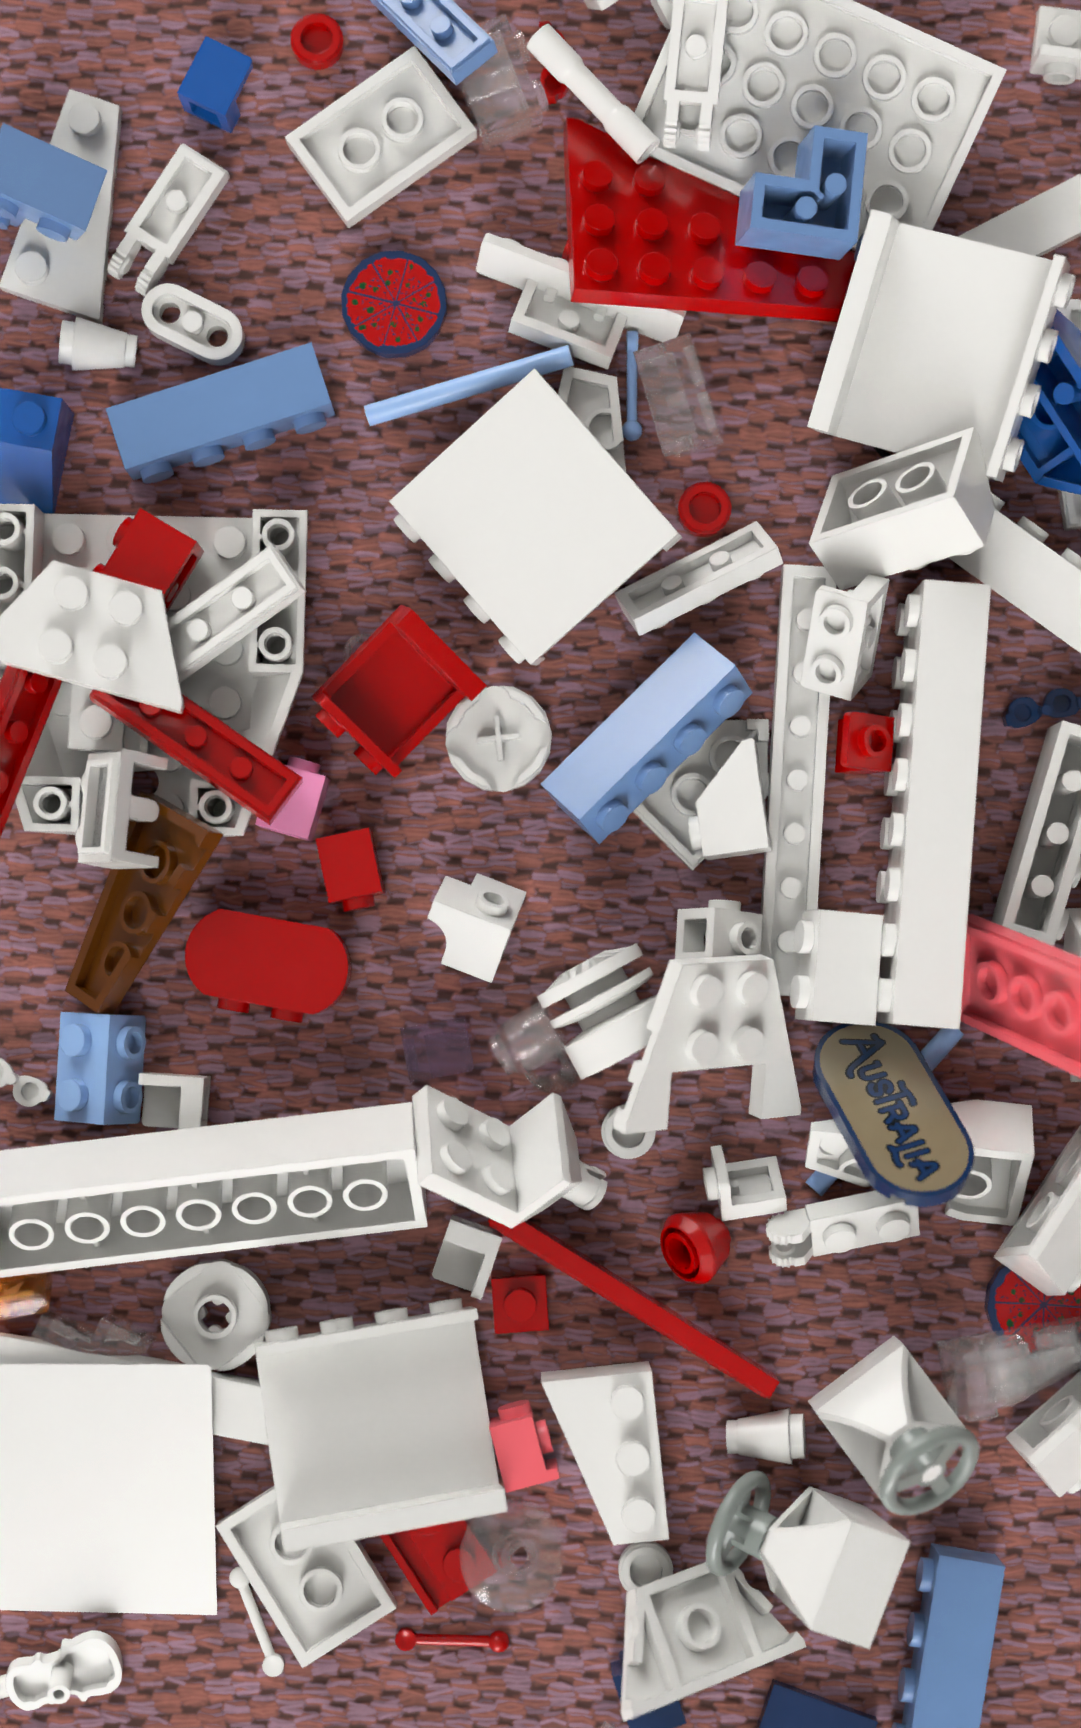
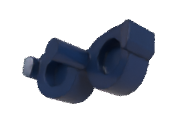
[1002,688,1081,729]

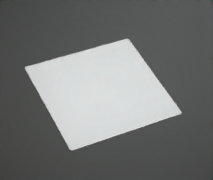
[0,1364,217,1615]

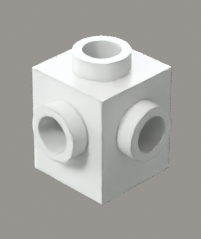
[675,900,763,959]

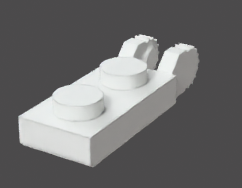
[663,0,729,151]
[107,143,230,296]
[766,1190,920,1268]

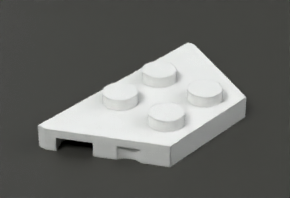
[0,560,185,714]
[621,1562,806,1721]

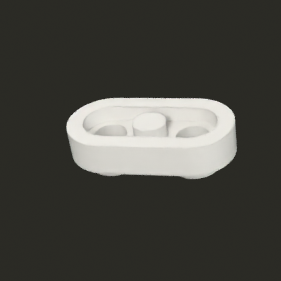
[141,283,245,365]

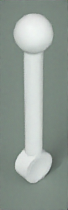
[229,1567,285,1677]

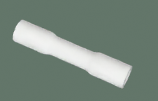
[527,24,660,164]

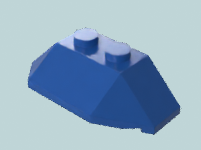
[1017,310,1081,495]

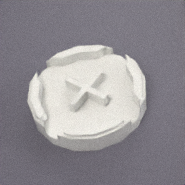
[445,686,552,792]

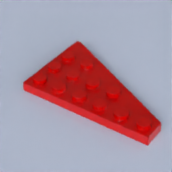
[563,118,856,322]

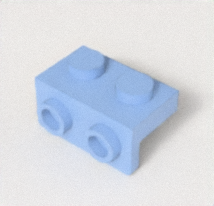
[54,1012,146,1125]

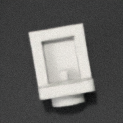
[702,1145,787,1221]

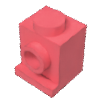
[489,1400,560,1493]

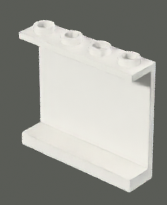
[807,209,1076,482]
[389,368,682,666]
[254,1298,508,1553]

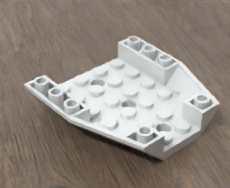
[0,504,308,837]

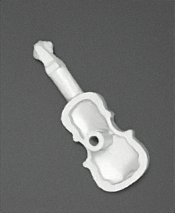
[0,1630,123,1711]

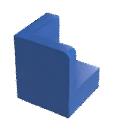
[177,36,253,134]

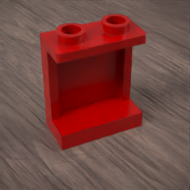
[311,605,487,778]

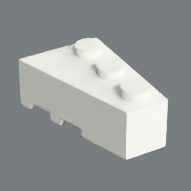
[541,1361,669,1545]

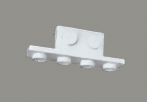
[476,233,687,370]

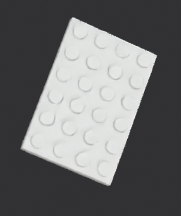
[635,0,1007,250]

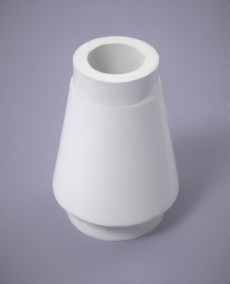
[58,317,138,371]
[726,1408,806,1464]

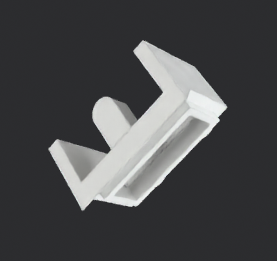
[75,748,168,869]

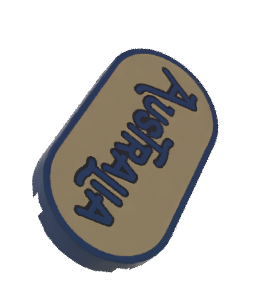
[812,1021,974,1207]

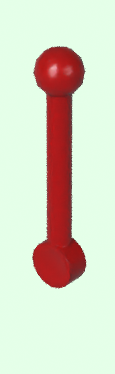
[395,1627,510,1653]

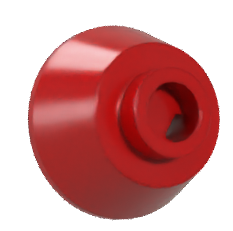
[660,1212,731,1284]

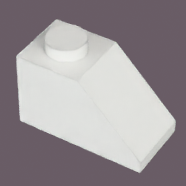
[688,738,772,861]

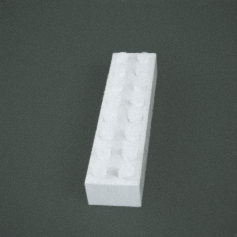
[876,579,991,1029]
[0,1102,428,1278]

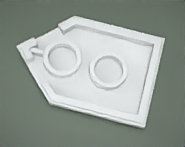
[633,719,769,871]

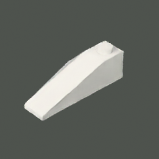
[805,1099,1035,1226]

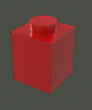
[315,827,385,912]

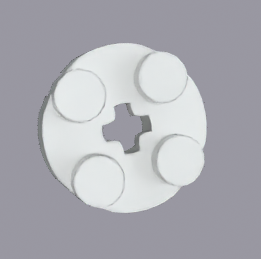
[161,1259,272,1371]

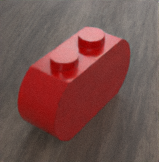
[185,909,352,1023]

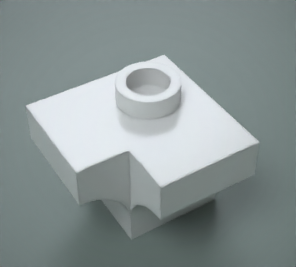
[427,873,527,983]

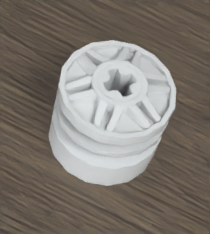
[537,943,657,1080]

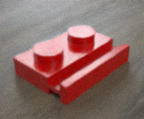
[379,1519,498,1615]

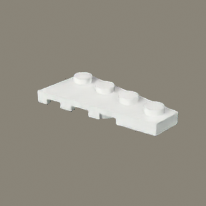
[0,89,122,324]

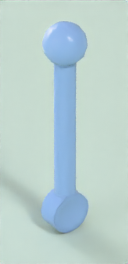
[622,331,642,441]

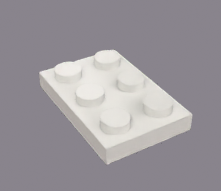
[285,45,477,229]
[215,1486,398,1668]

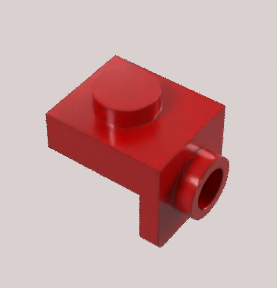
[835,712,895,775]

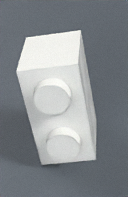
[790,909,883,1026]

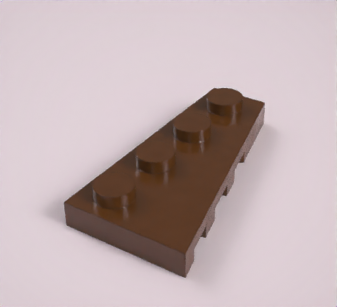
[65,791,224,1015]

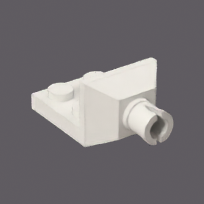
[412,1085,607,1229]

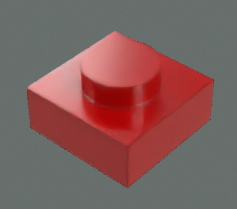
[491,1273,549,1334]

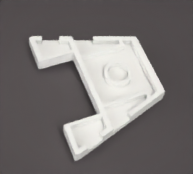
[613,954,801,1134]

